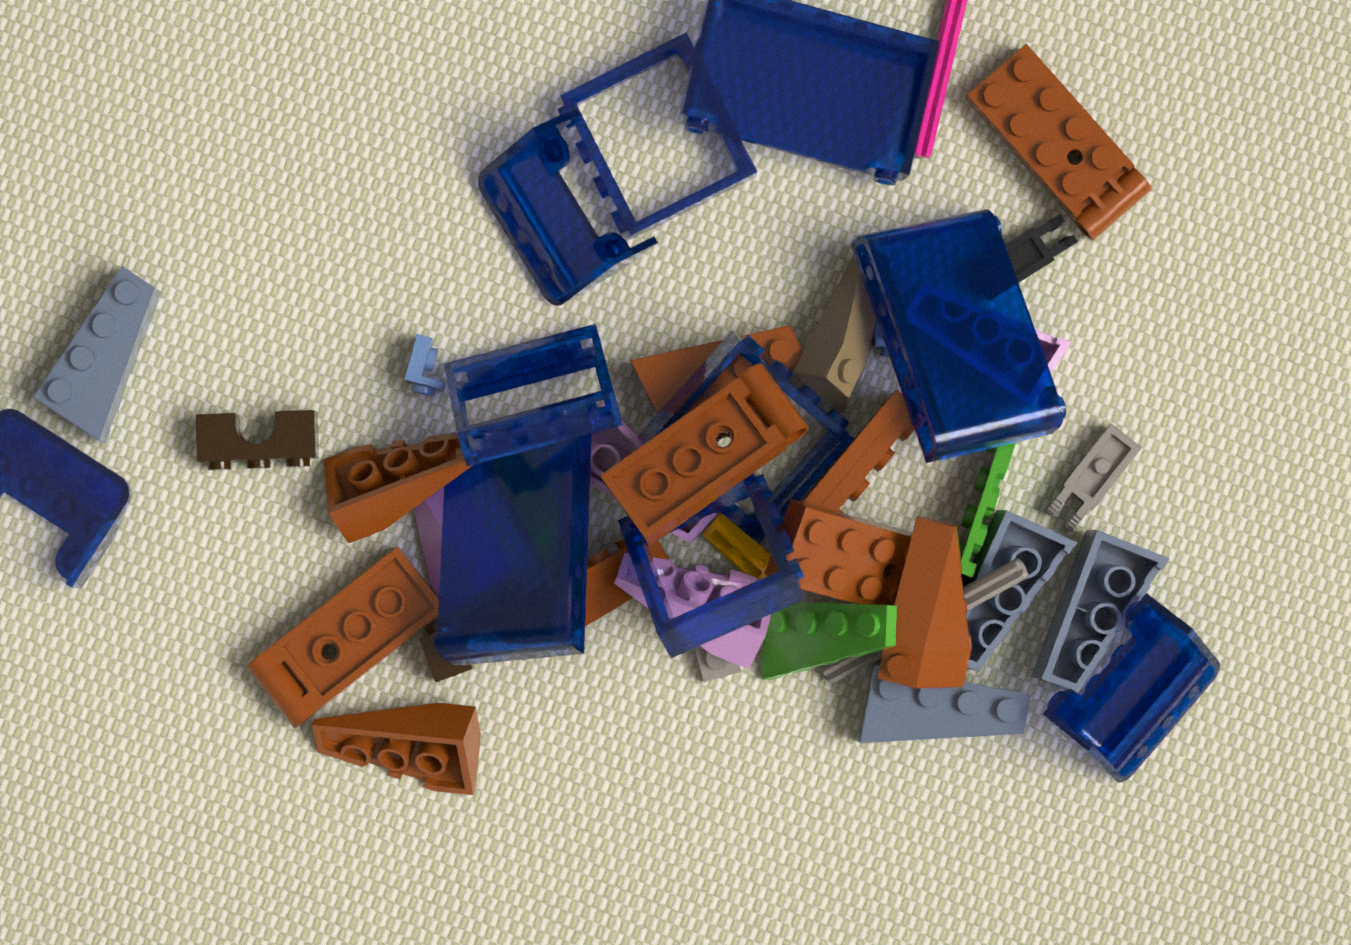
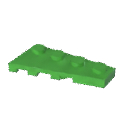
[959,423,1021,578]
[762,602,897,680]

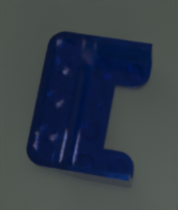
[0,409,132,589]
[1043,593,1220,783]

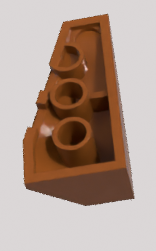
[324,431,476,543]
[878,516,972,689]
[312,703,481,795]

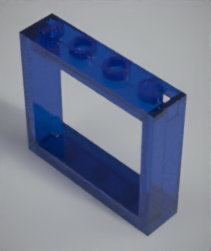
[557,32,757,240]
[444,324,623,467]
[637,330,854,544]
[618,472,806,658]

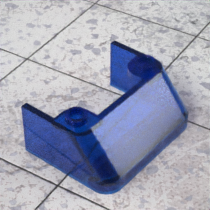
[478,108,658,306]

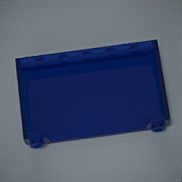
[678,0,939,186]
[851,209,1066,463]
[434,416,592,666]

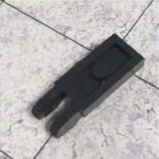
[966,214,1078,303]

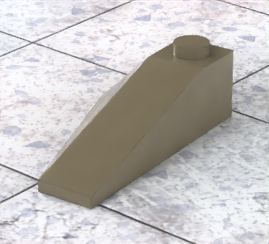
[793,239,889,413]

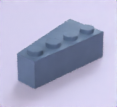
[34,266,161,443]
[963,510,1077,672]
[1031,530,1170,693]
[858,665,1031,743]

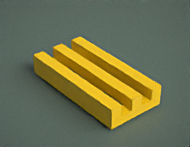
[702,511,770,581]

